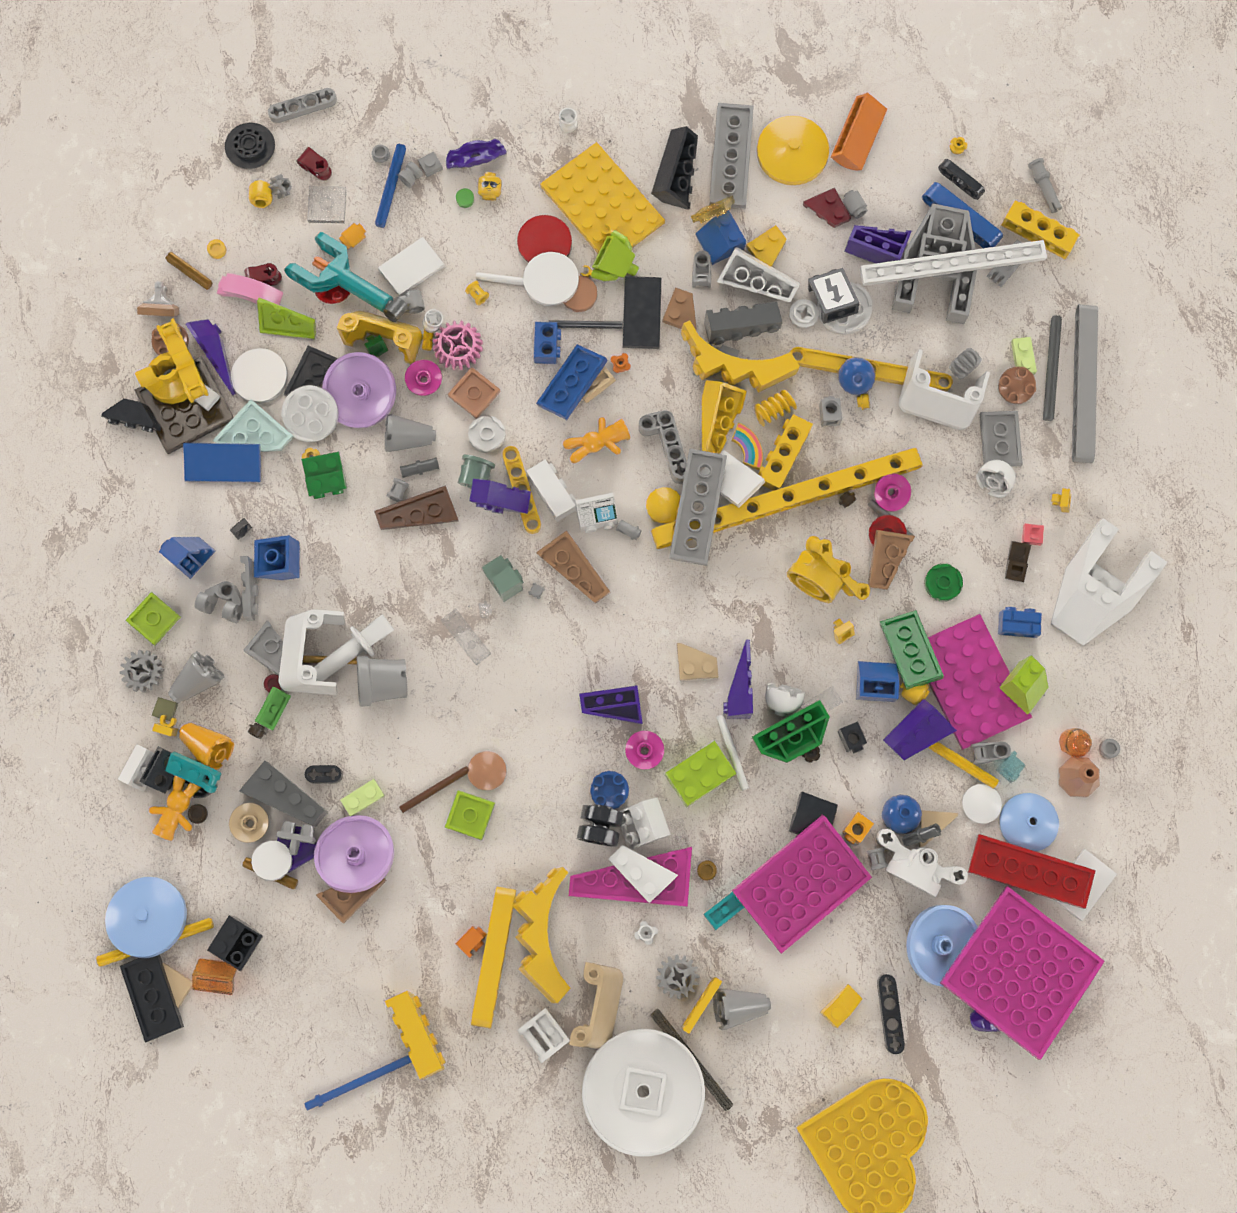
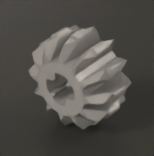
[949,348,982,379]

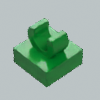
[364,334,389,357]

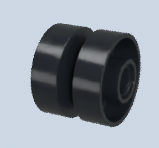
[576,804,624,847]

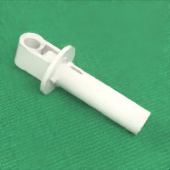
[314,614,394,682]

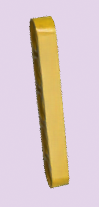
[502,446,541,534]

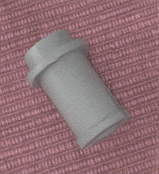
[616,520,642,540]

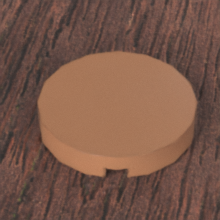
[563,275,598,312]

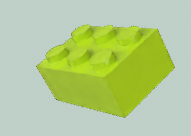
[665,741,736,808]

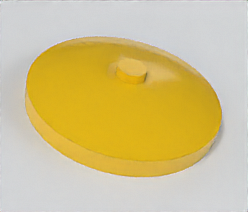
[757,116,829,185]

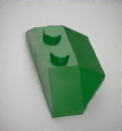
[752,700,830,763]

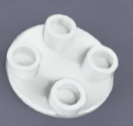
[962,784,1002,824]

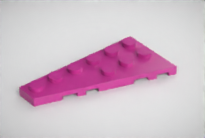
[568,847,692,907]

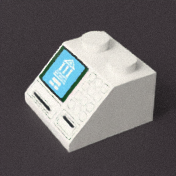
[575,493,618,533]

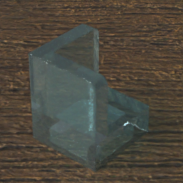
[996,751,1025,783]

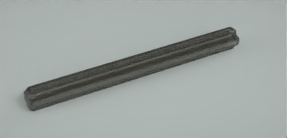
[650,1009,733,1111]

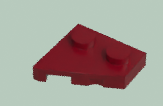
[803,187,851,228]

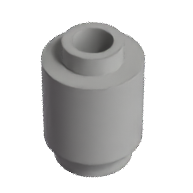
[843,190,868,219]

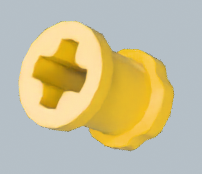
[465,281,489,306]

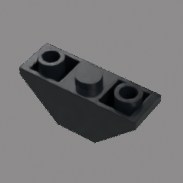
[101,398,161,433]

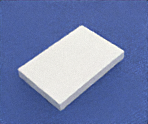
[378,237,445,296]
[700,450,765,508]
[1055,849,1117,921]

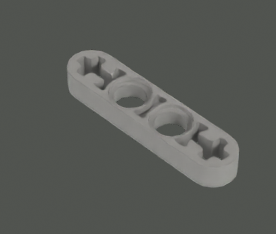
[268,88,337,123]

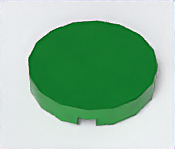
[924,563,963,602]

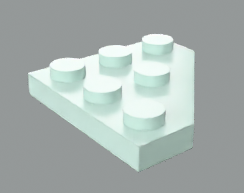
[213,399,293,452]

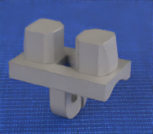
[276,821,316,855]

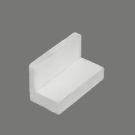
[118,744,154,792]

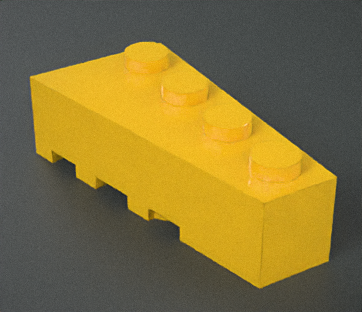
[385,991,446,1080]

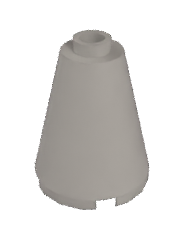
[385,414,436,452]
[713,988,771,1030]

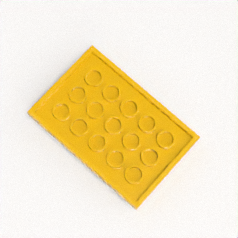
[540,142,665,253]

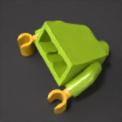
[581,224,639,281]

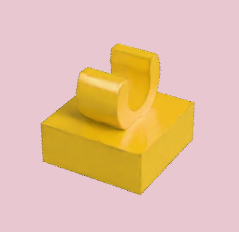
[1051,488,1072,513]
[833,618,855,644]
[152,715,178,736]

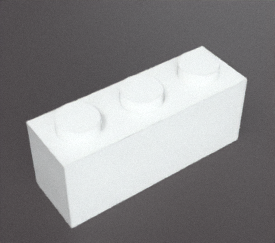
[526,459,576,522]

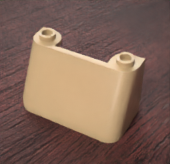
[569,962,623,1049]

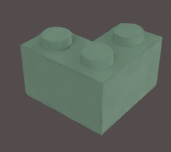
[482,555,524,602]

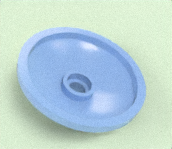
[999,793,1059,852]

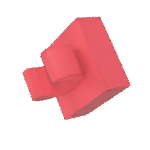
[1022,523,1044,546]

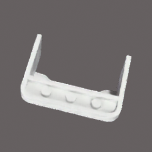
[899,349,990,430]
[279,609,345,695]

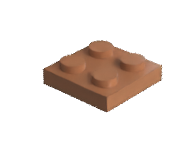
[448,367,501,419]

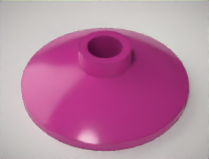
[405,360,442,396]
[874,474,911,511]
[625,730,664,770]

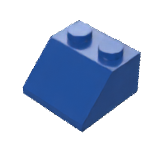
[695,210,746,265]
[254,535,300,580]

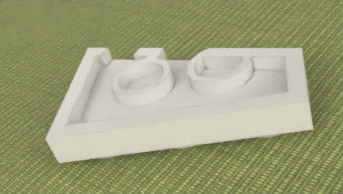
[609,845,678,903]

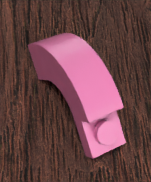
[217,273,283,305]

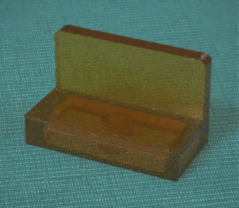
[192,958,237,995]

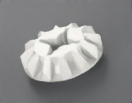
[789,299,819,329]

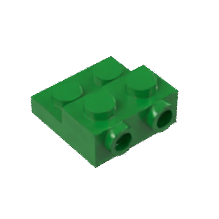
[301,451,347,499]

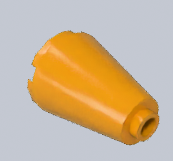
[179,723,235,770]

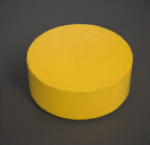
[207,239,227,259]

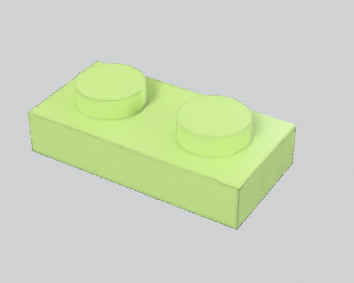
[1011,337,1037,374]
[340,779,385,816]

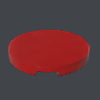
[517,215,572,263]

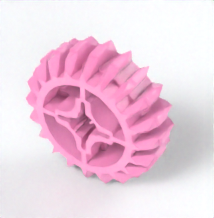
[433,320,483,370]

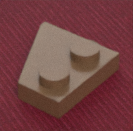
[662,287,697,331]

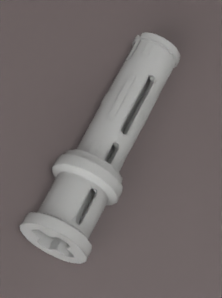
[1028,158,1062,213]

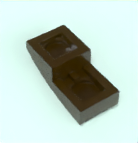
[1005,541,1031,582]

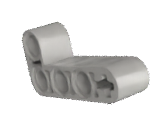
[639,410,687,484]

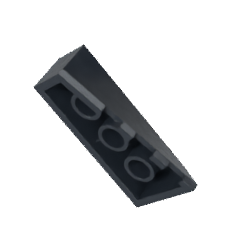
[651,126,698,210]

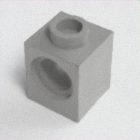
[819,396,842,427]

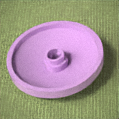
[322,352,396,428]
[314,815,394,893]

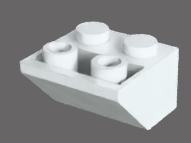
[620,798,671,849]

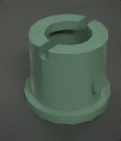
[457,454,495,489]

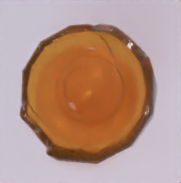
[1059,728,1092,757]

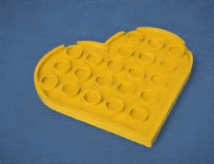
[796,1078,928,1213]

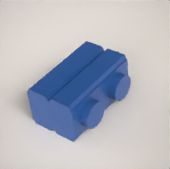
[998,607,1042,638]

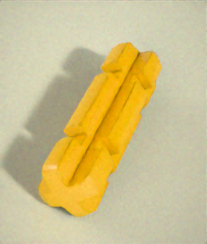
[422,321,434,351]

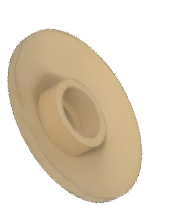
[229,803,269,843]

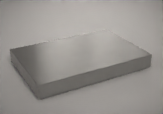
[979,411,1023,467]

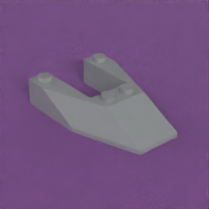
[892,204,977,324]

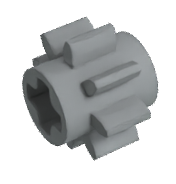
[268,174,292,199]

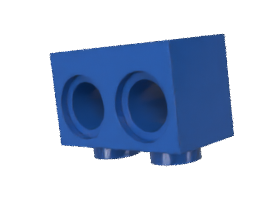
[534,322,561,364]

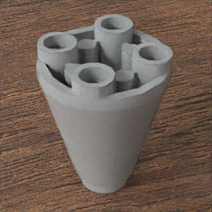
[168,651,224,703]

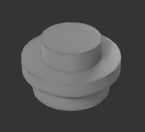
[372,145,390,163]

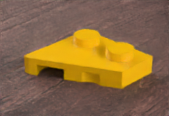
[746,225,787,267]

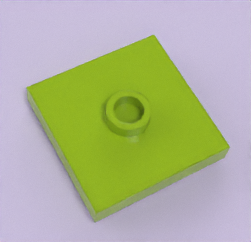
[125,592,181,646]
[445,790,495,840]

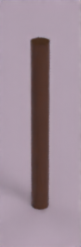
[399,766,469,813]

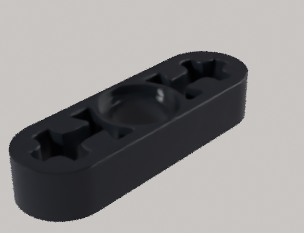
[938,159,985,200]

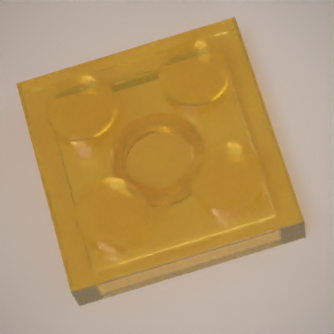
[691,195,735,224]

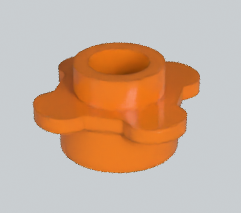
[610,353,631,373]

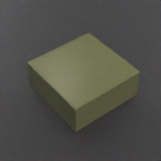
[152,697,178,722]

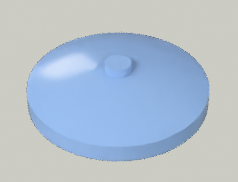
[105,877,187,958]
[906,905,978,987]

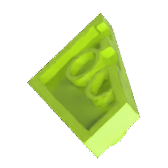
[257,298,316,339]

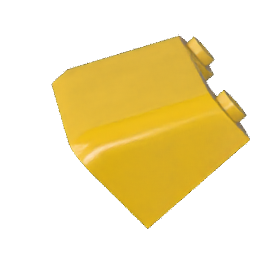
[337,311,423,364]

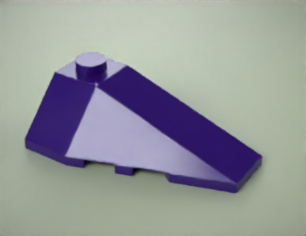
[185,319,236,396]
[723,639,753,719]

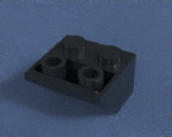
[207,915,263,972]

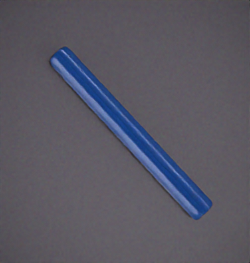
[375,143,406,228]

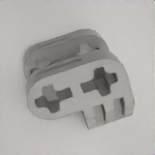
[195,581,243,624]

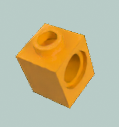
[842,812,874,844]

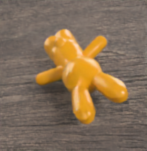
[563,417,630,463]
[149,775,201,841]

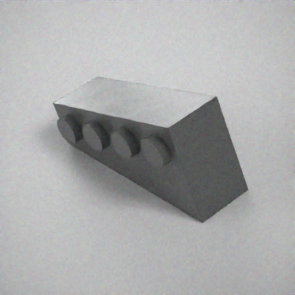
[704,302,782,345]

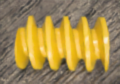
[754,390,797,427]

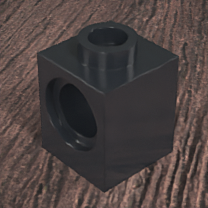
[837,721,867,754]

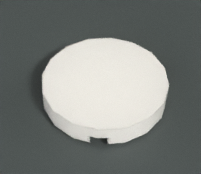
[468,416,506,453]
[251,841,293,881]

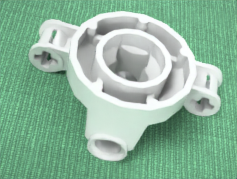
[876,829,968,897]

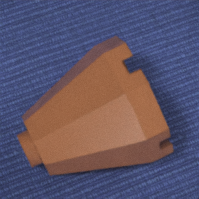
[1059,757,1100,797]

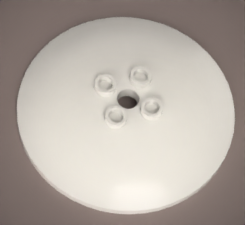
[582,1029,705,1156]

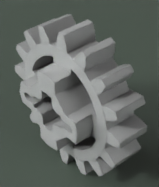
[120,650,164,692]
[656,955,700,999]

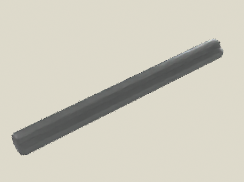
[1043,315,1062,421]

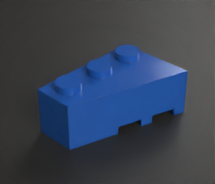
[159,537,216,579]

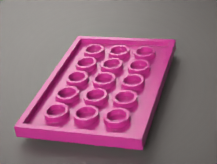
[928,614,1033,750]
[731,815,872,954]

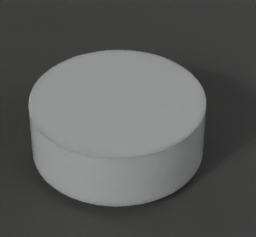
[1099,739,1120,759]

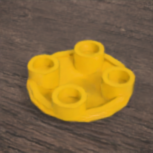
[646,487,681,524]

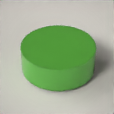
[456,188,474,208]

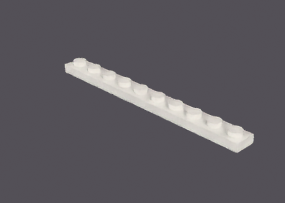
[860,240,1047,286]

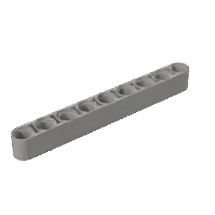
[1072,304,1098,463]

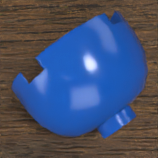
[838,357,876,395]
[881,794,922,834]

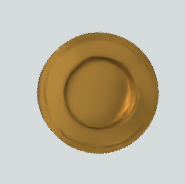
[697,860,717,881]

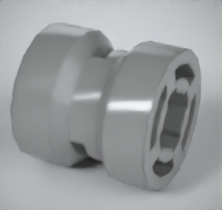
[398,161,423,188]

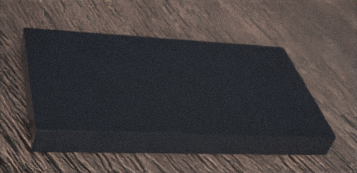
[622,276,662,349]
[120,955,184,1043]

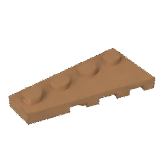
[536,530,611,604]

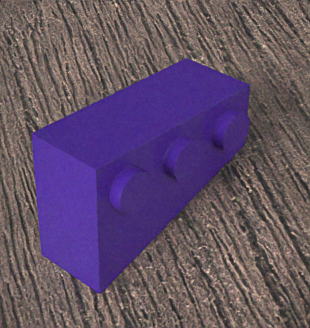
[469,479,531,514]
[579,685,643,724]

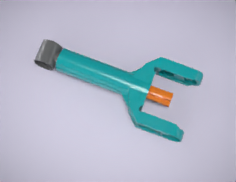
[284,232,408,322]

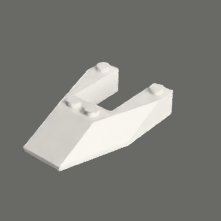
[1051,518,1167,646]

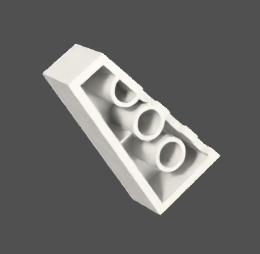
[717,247,800,302]

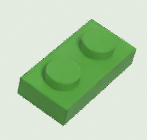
[255,687,291,731]

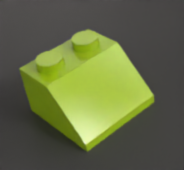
[999,655,1049,714]

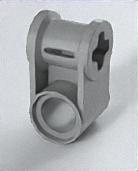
[692,250,711,288]
[971,741,1011,764]

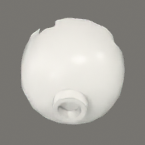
[976,460,1016,498]
[765,683,805,716]

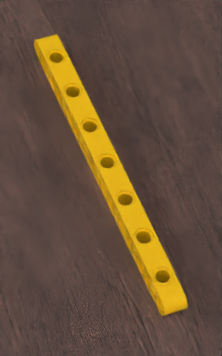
[651,448,923,549]

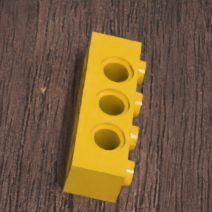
[1001,200,1080,259]
[758,414,813,491]

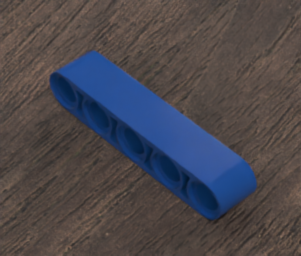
[922,182,1003,249]

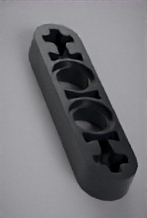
[877,974,905,1055]

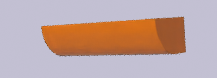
[831,92,887,171]

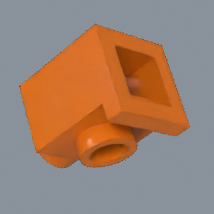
[455,926,487,958]

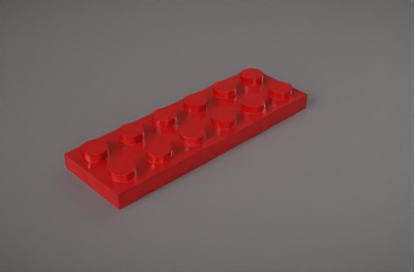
[968,834,1096,909]

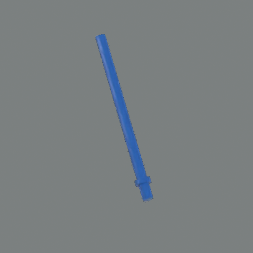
[304,1055,412,1111]

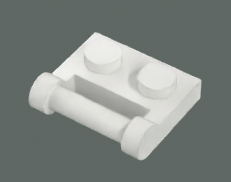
[517,1008,570,1063]

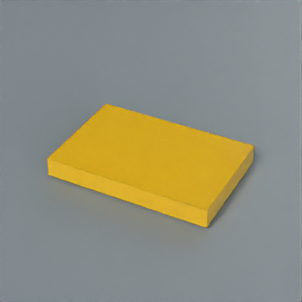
[681,977,722,1034]

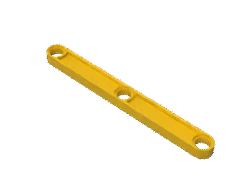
[790,347,953,392]

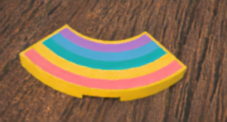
[731,422,763,470]

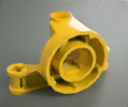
[135,318,209,404]
[787,536,870,603]

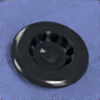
[225,122,275,169]

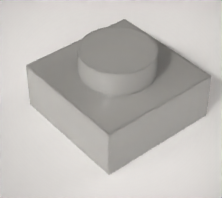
[418,152,443,177]

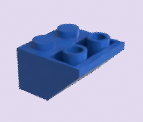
[856,661,899,702]

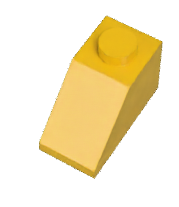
[820,984,862,1028]

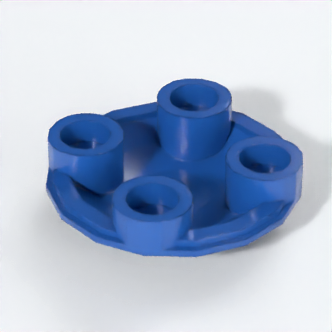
[590,771,629,809]

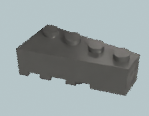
[239,761,328,827]

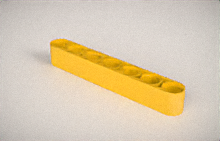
[471,886,516,1029]

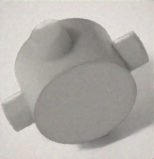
[528,583,545,599]

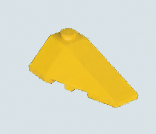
[702,380,747,454]

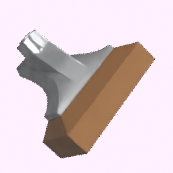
[137,281,179,317]

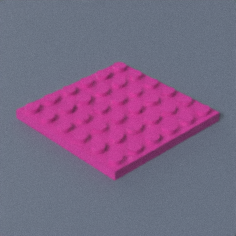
[940,886,1105,1060]

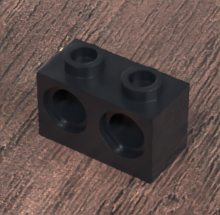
[139,746,174,794]

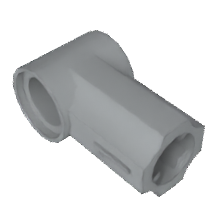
[393,290,425,314]

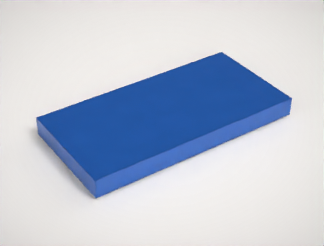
[536,344,608,420]
[183,443,261,482]

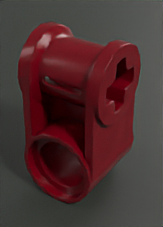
[296,147,332,181]
[244,263,282,286]

